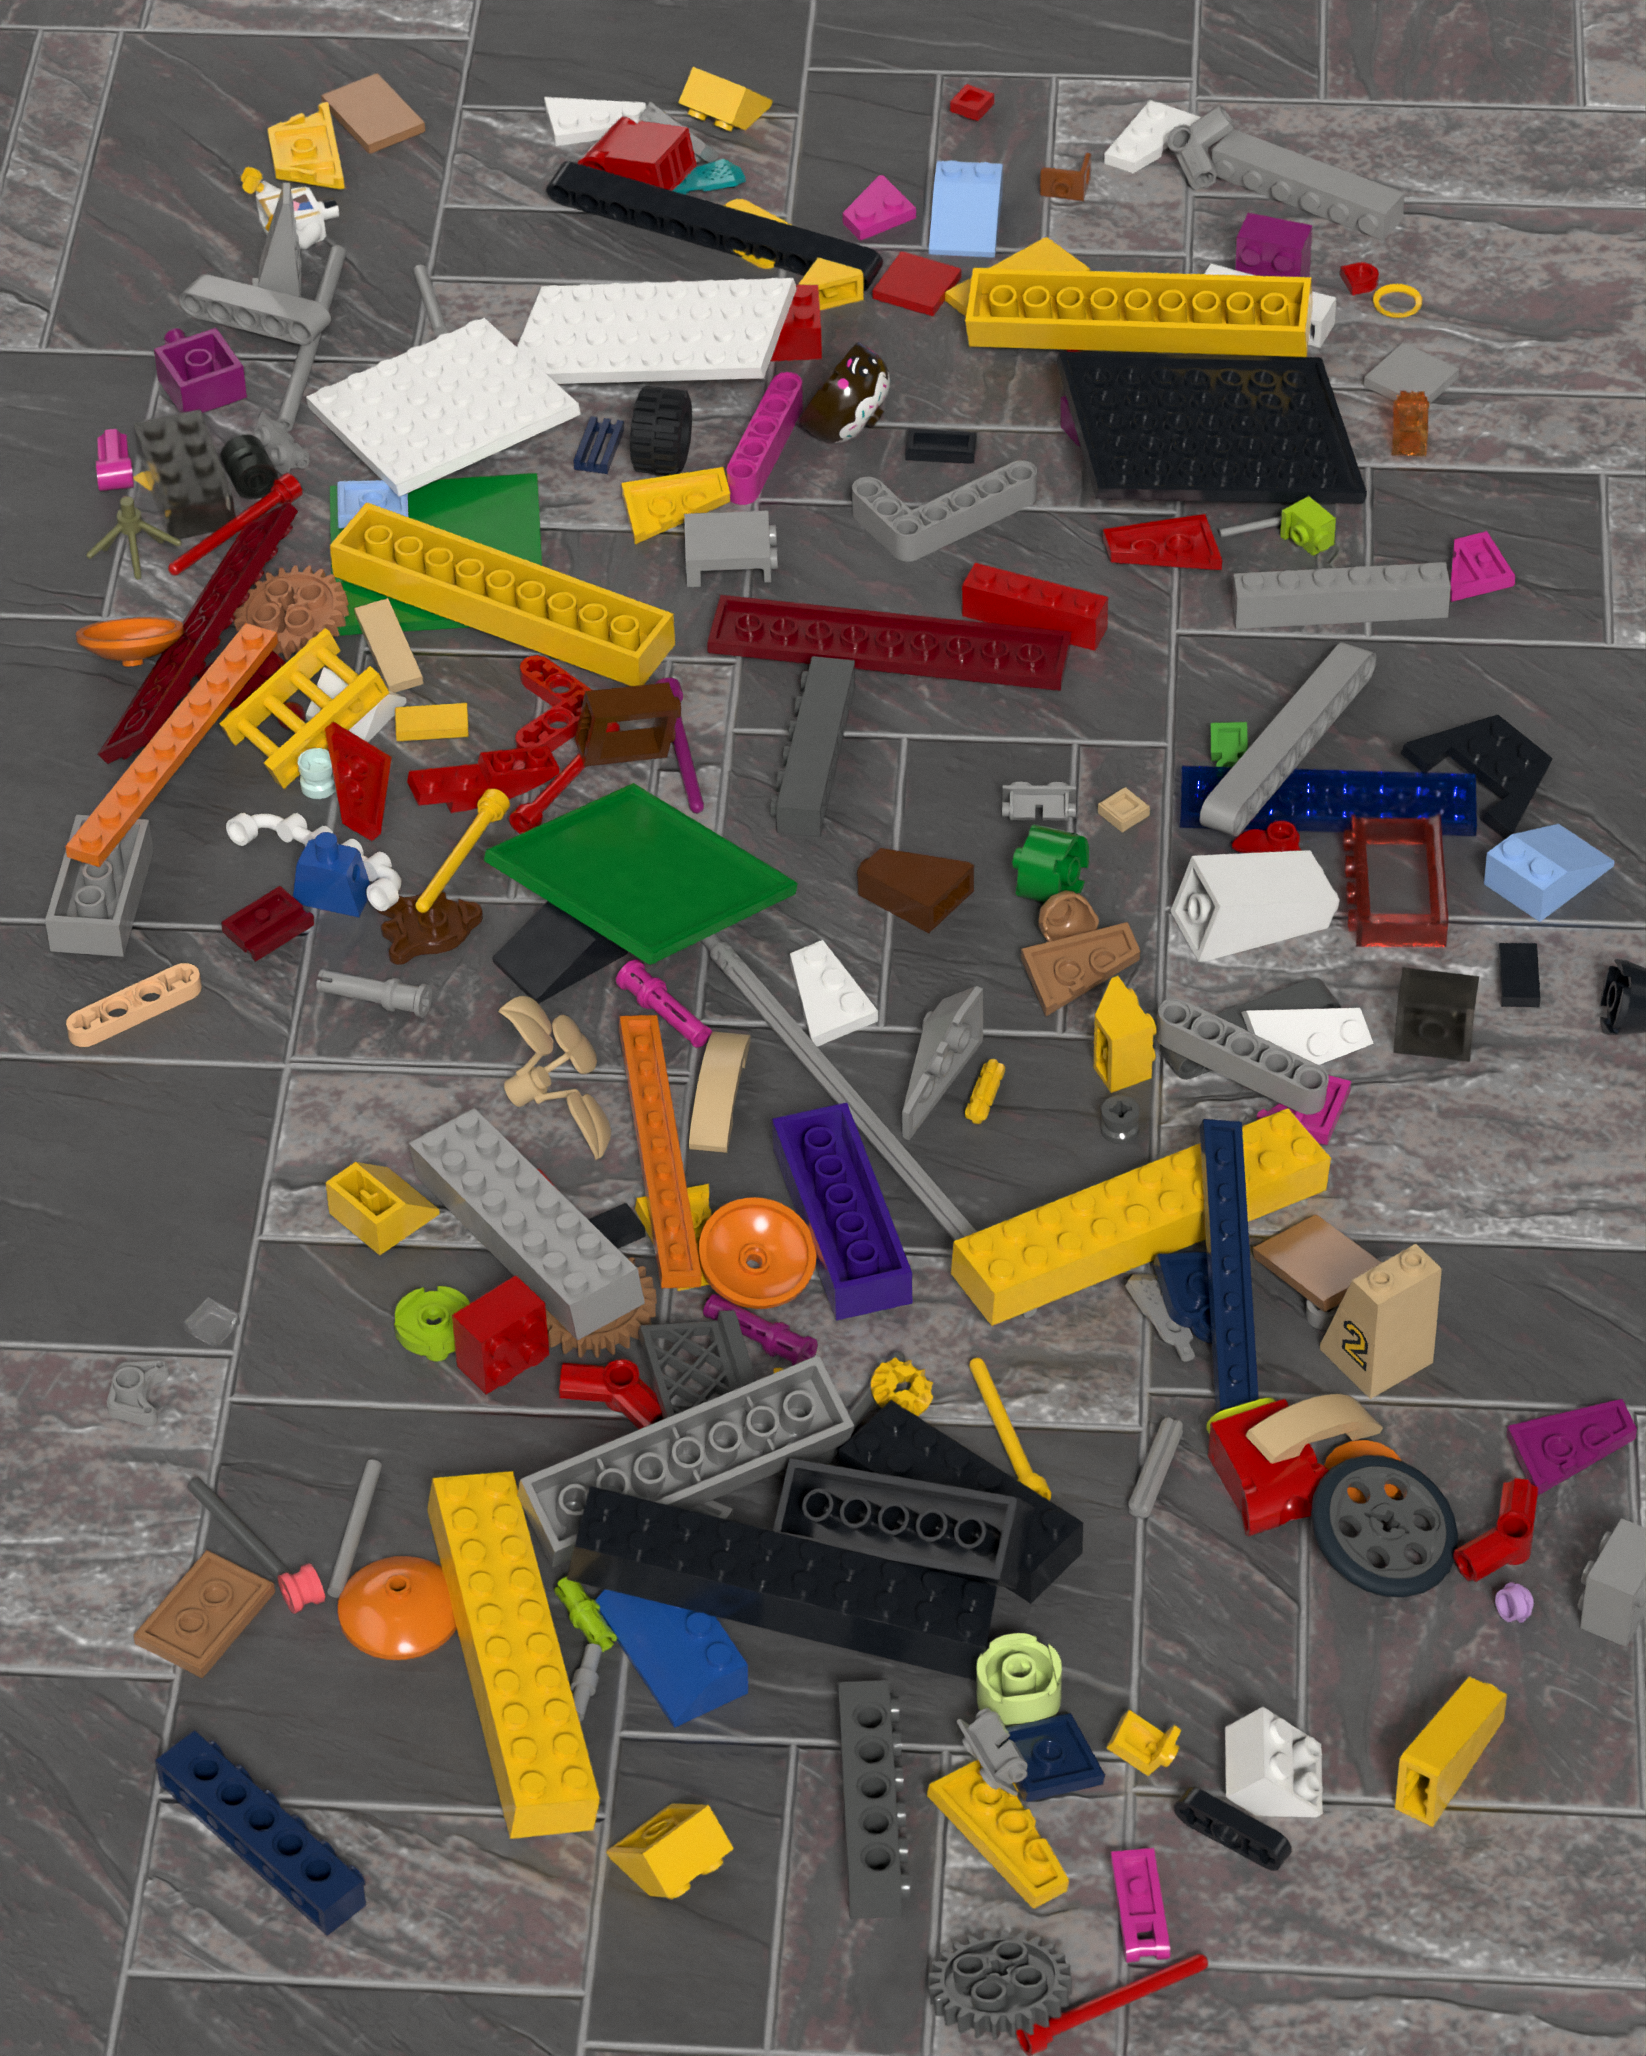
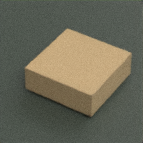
[1098,787,1150,832]

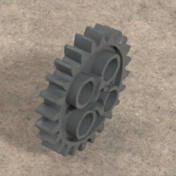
[928,1929,1072,2040]

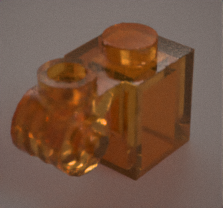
[1391,390,1430,456]

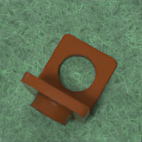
[1040,153,1091,201]

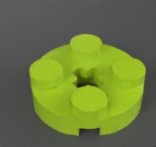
[394,1286,470,1361]

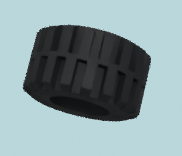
[630,385,692,475]

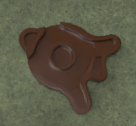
[376,892,483,965]

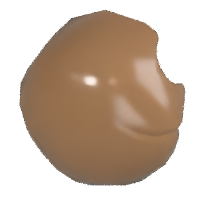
[1038,890,1099,942]

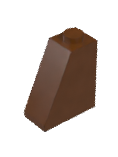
[857,848,974,934]

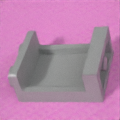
[684,511,778,587]

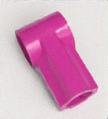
[96,429,134,491]

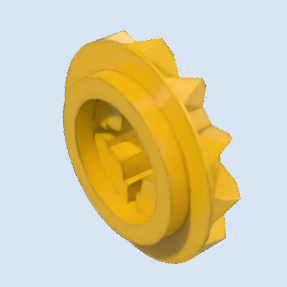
[870,1357,934,1416]

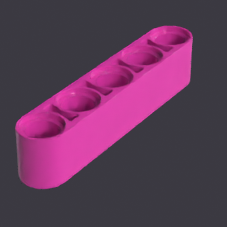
[726,372,803,505]

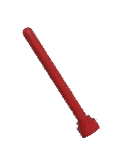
[168,473,303,576]
[509,722,620,834]
[1016,1954,1208,2056]

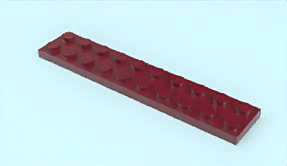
[98,502,298,764]
[707,595,1071,691]

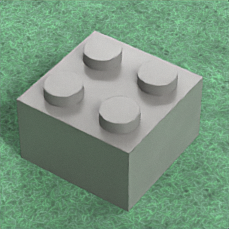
[1578,1518,1646,1647]

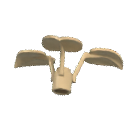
[498,996,611,1161]

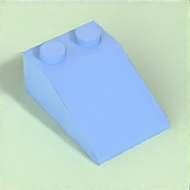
[929,160,1003,258]
[1484,824,1615,922]

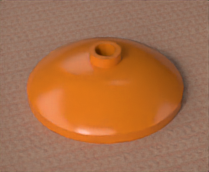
[76,617,184,666]
[698,1197,817,1309]
[338,1556,457,1660]

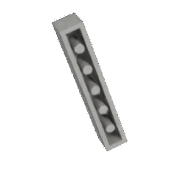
[1212,129,1405,241]
[1232,562,1451,629]

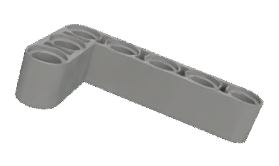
[852,460,1037,562]

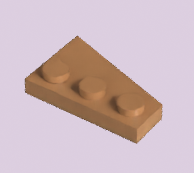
[1021,922,1141,1017]

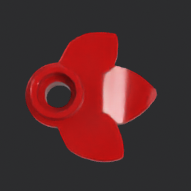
[1232,821,1302,853]

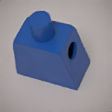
[293,832,371,917]

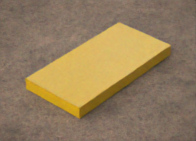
[945,237,1090,317]

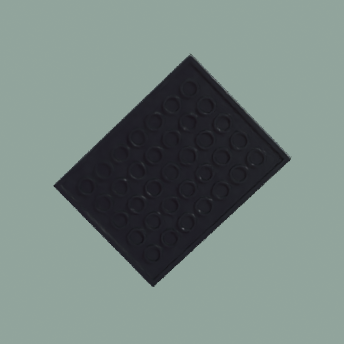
[1056,351,1367,504]

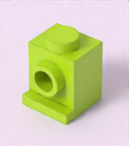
[1280,496,1336,556]

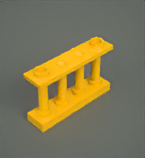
[219,628,390,789]

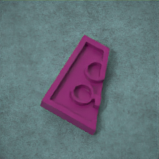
[1506,1399,1637,1496]

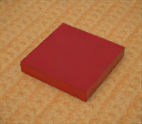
[873,251,962,317]

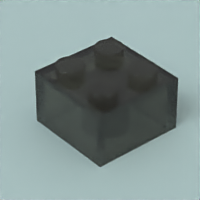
[1393,967,1479,1062]

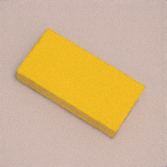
[395,703,469,741]

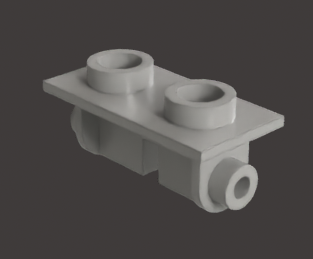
[253,412,310,475]
[1002,781,1076,821]
[956,1708,1027,1796]

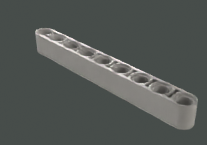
[1200,642,1376,836]

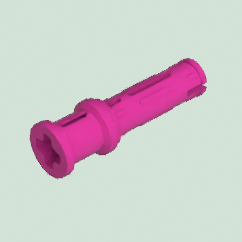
[616,959,712,1048]

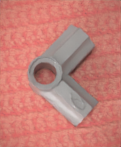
[1167,105,1236,190]

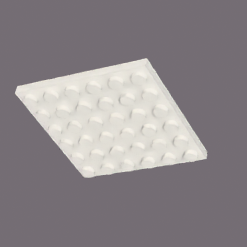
[306,318,581,497]

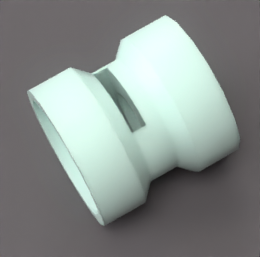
[298,748,336,799]

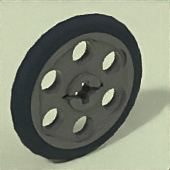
[1311,1455,1458,1597]

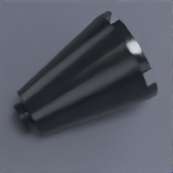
[1600,959,1646,1035]

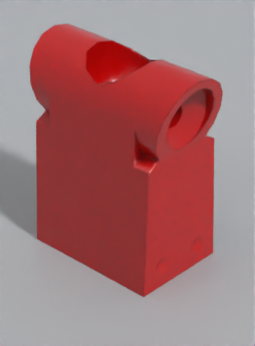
[577,116,697,191]
[1208,1398,1329,1537]

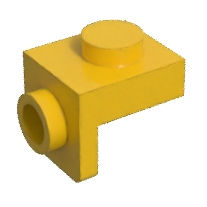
[1106,1710,1182,1776]

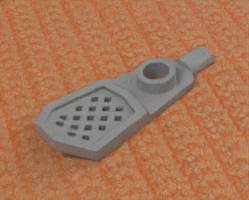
[1125,1274,1195,1362]

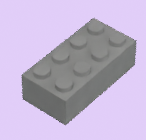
[45,815,153,957]

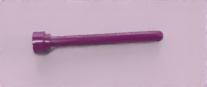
[655,678,704,813]

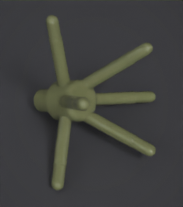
[86,496,182,580]

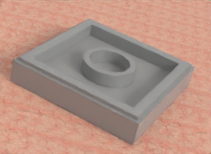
[1364,342,1459,413]

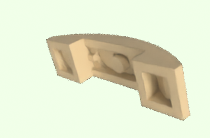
[689,1032,751,1153]
[1246,1394,1383,1464]

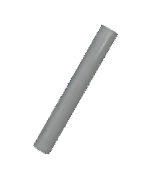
[413,265,447,337]

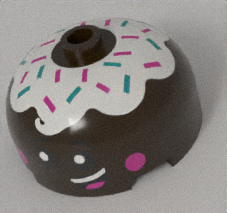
[799,341,890,443]

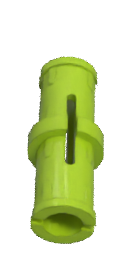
[554,1577,617,1652]

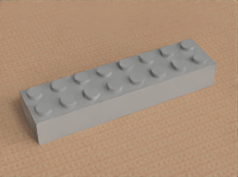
[409,1108,645,1341]
[517,1355,854,1567]

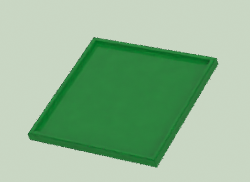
[330,473,542,636]
[484,783,798,965]

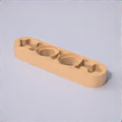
[66,963,202,1047]

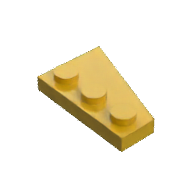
[621,467,730,544]

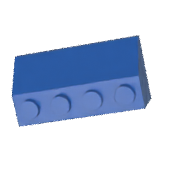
[596,1589,748,1728]

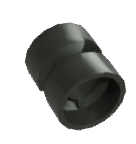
[220,435,278,499]

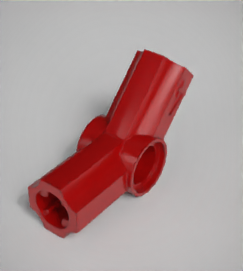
[559,1359,664,1430]
[1454,1478,1539,1582]

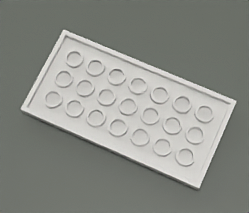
[517,278,797,384]

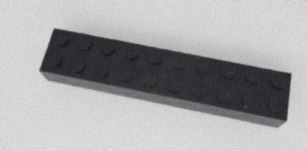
[567,1486,997,1681]

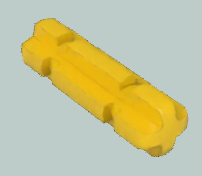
[965,1059,1005,1124]

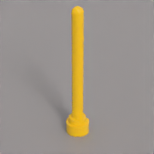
[415,789,510,913]
[969,1358,1052,1501]

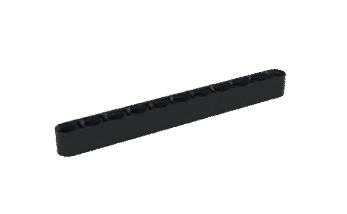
[546,161,883,292]

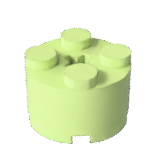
[977,1633,1062,1727]

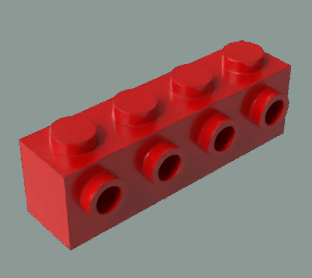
[962,563,1108,651]

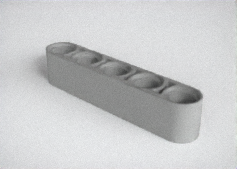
[179,274,331,345]
[1156,998,1329,1115]

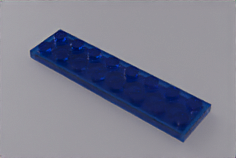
[1180,766,1477,836]

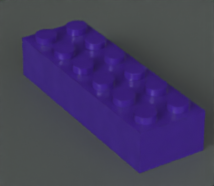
[772,1102,913,1321]

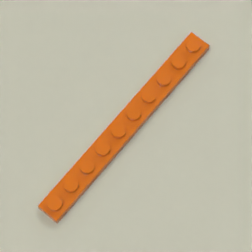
[65,623,278,867]
[619,1015,702,1288]

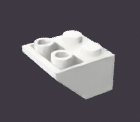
[1225,1707,1323,1817]

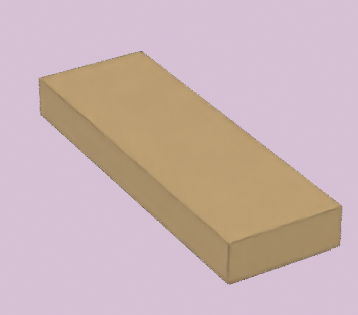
[354,598,423,693]

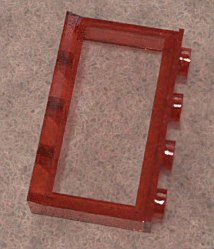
[1343,814,1449,947]

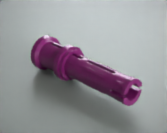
[703,1294,818,1366]

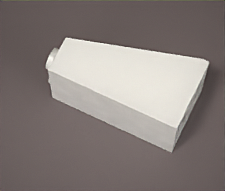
[1170,850,1340,962]

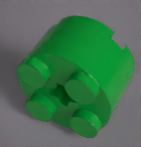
[1012,824,1089,903]

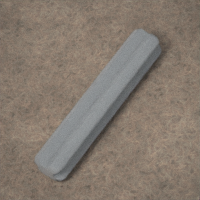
[1128,1417,1183,1519]

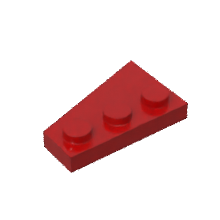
[1103,514,1222,570]

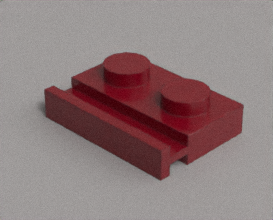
[221,886,314,962]

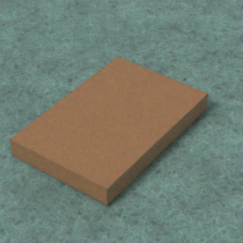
[321,73,426,154]
[1253,1214,1382,1312]
[133,1550,275,1678]

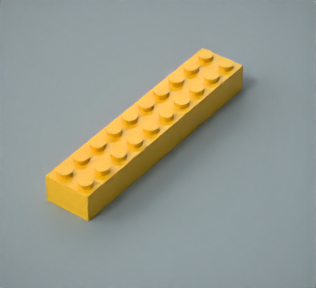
[965,268,1313,357]
[330,502,675,686]
[951,1108,1331,1326]
[427,1471,600,1839]

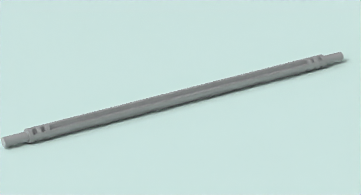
[701,934,1037,1318]

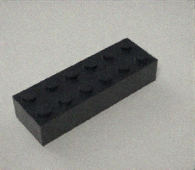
[839,1400,1083,1604]
[773,1458,1034,1589]

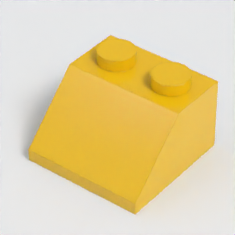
[678,67,773,132]
[606,1803,734,1899]

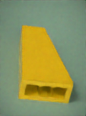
[1395,1676,1507,1827]

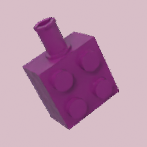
[154,328,247,419]

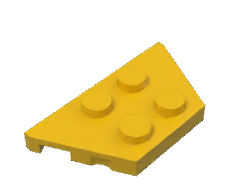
[267,102,345,189]

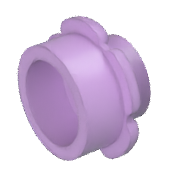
[1495,1582,1534,1623]

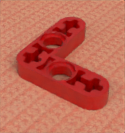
[515,655,592,752]

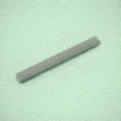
[327,1459,382,1598]

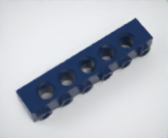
[155,1730,366,1936]

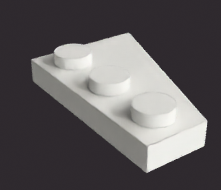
[544,97,646,146]
[1104,100,1201,173]
[790,940,878,1047]
[1241,1008,1374,1065]

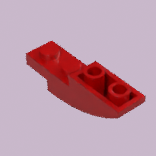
[407,745,560,813]

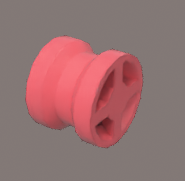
[278,1563,325,1614]

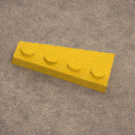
[927,1759,1069,1909]

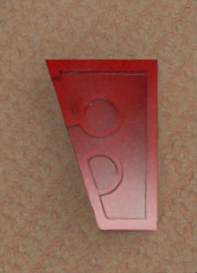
[325,722,392,841]

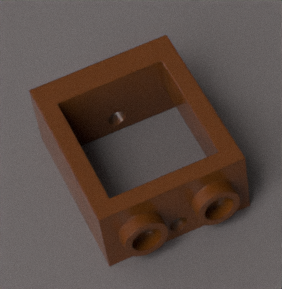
[575,682,681,767]

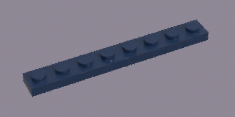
[1200,1119,1259,1413]

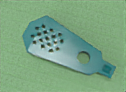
[672,158,746,194]

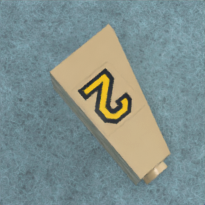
[1320,1244,1442,1399]

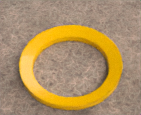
[1373,284,1422,318]

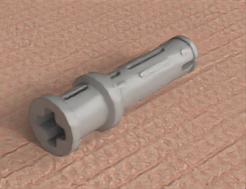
[316,969,432,1018]

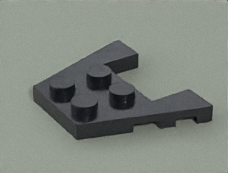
[1400,714,1553,839]

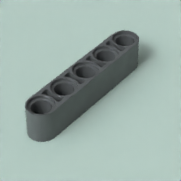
[1159,978,1341,1080]

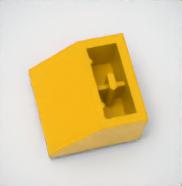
[1093,976,1157,1093]
[325,1162,439,1255]

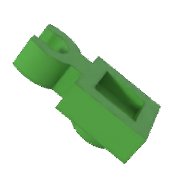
[1211,722,1248,782]

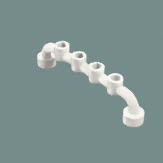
[226,813,402,911]

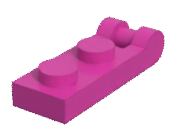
[1111,1848,1170,1963]

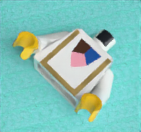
[240,167,339,250]

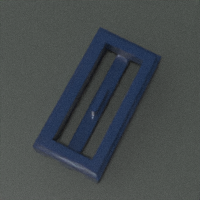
[574,416,624,474]

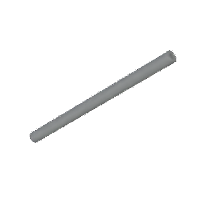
[277,246,347,431]

